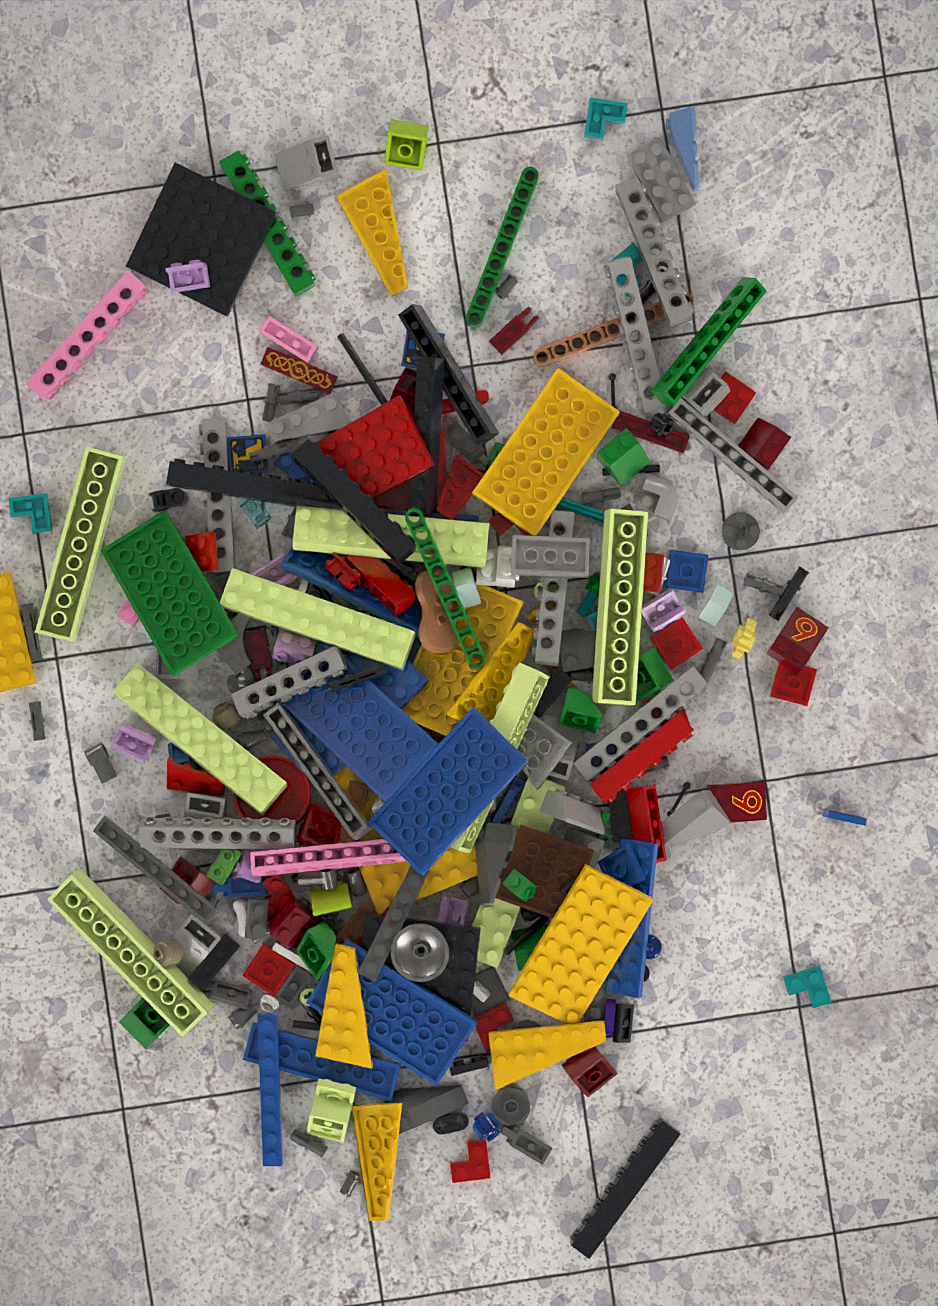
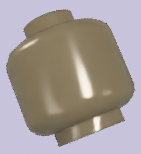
[212,702,241,731]
[153,940,183,966]

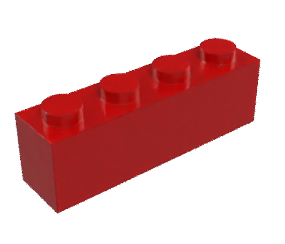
[345,555,415,617]
[626,784,667,863]

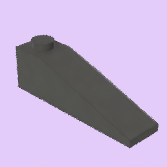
[560,628,640,672]
[475,823,517,906]
[385,1085,469,1134]

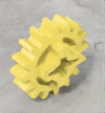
[731,618,757,660]

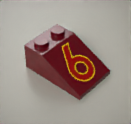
[766,607,829,674]
[707,782,767,823]

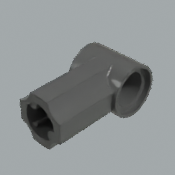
[84,742,117,784]
[298,869,338,890]

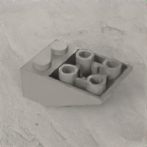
[274,135,339,191]
[681,367,730,418]
[544,715,581,780]
[180,792,228,855]
[170,913,223,978]

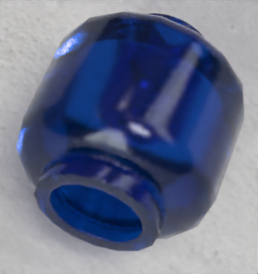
[646,934,662,959]
[472,1112,501,1142]

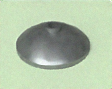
[391,923,449,982]

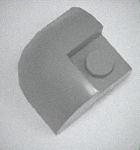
[635,473,678,522]

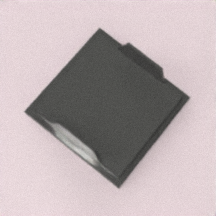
[472,966,510,1016]

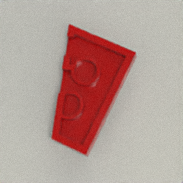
[436,453,484,520]
[167,757,225,796]

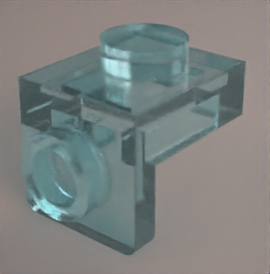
[240,499,272,529]

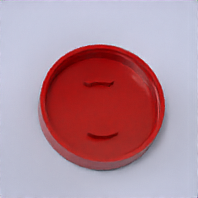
[233,755,312,833]

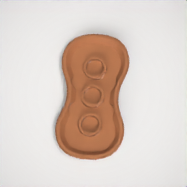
[415,570,460,653]

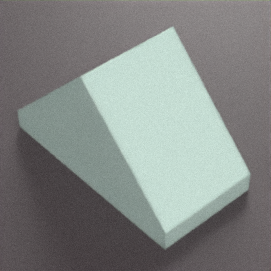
[452,567,482,609]
[698,584,734,627]

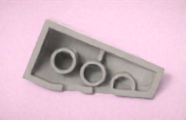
[661,790,731,848]

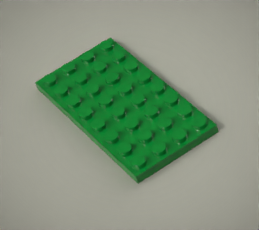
[100,510,239,677]

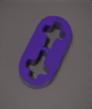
[604,998,616,1036]

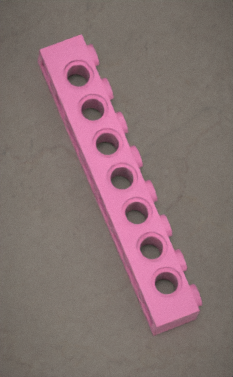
[25,270,148,401]
[250,839,407,877]

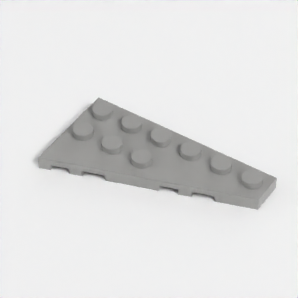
[517,714,572,790]

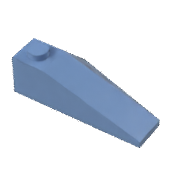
[666,106,699,191]

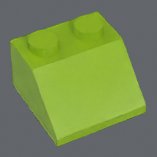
[384,119,429,171]
[310,880,353,916]

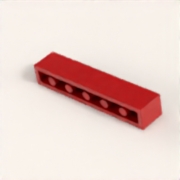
[589,712,694,803]

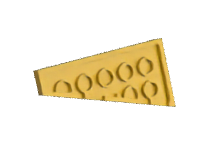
[336,169,408,297]
[446,623,534,722]
[315,944,373,1068]
[489,1020,606,1090]
[352,1103,402,1221]

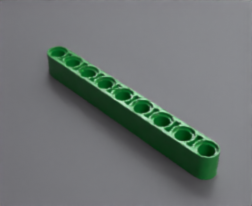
[466,167,539,329]
[405,507,486,668]

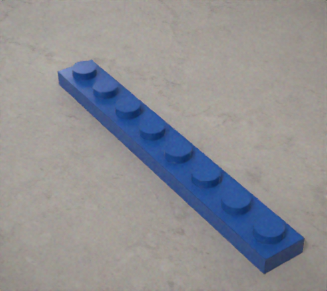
[257,1013,283,1166]

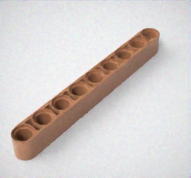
[533,293,694,368]

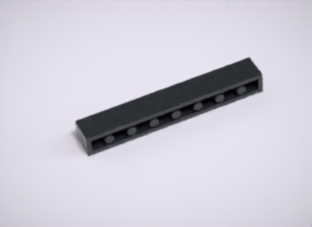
[398,304,500,444]
[409,357,445,514]
[291,438,416,566]
[166,459,322,508]
[570,1118,681,1259]

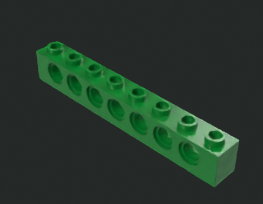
[219,150,316,297]
[651,277,767,406]

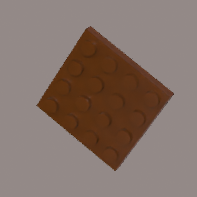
[495,824,594,918]

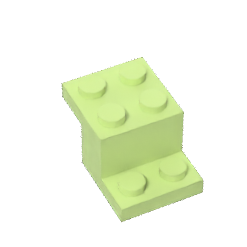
[306,1079,356,1143]

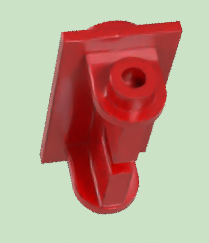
[325,552,361,590]

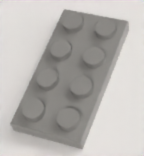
[626,137,696,223]
[511,535,590,578]

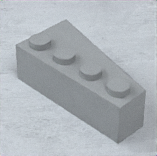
[266,392,350,443]

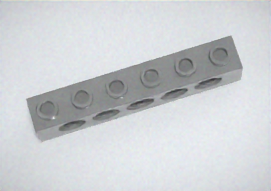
[231,646,348,719]

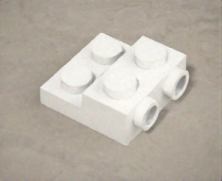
[476,546,519,588]

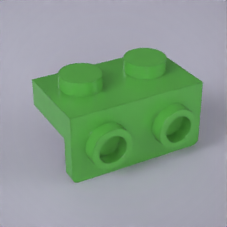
[206,849,242,885]

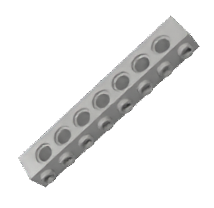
[616,177,694,328]
[604,256,667,413]
[668,398,799,514]
[199,418,236,573]
[531,510,575,666]
[573,666,708,781]
[139,817,297,849]

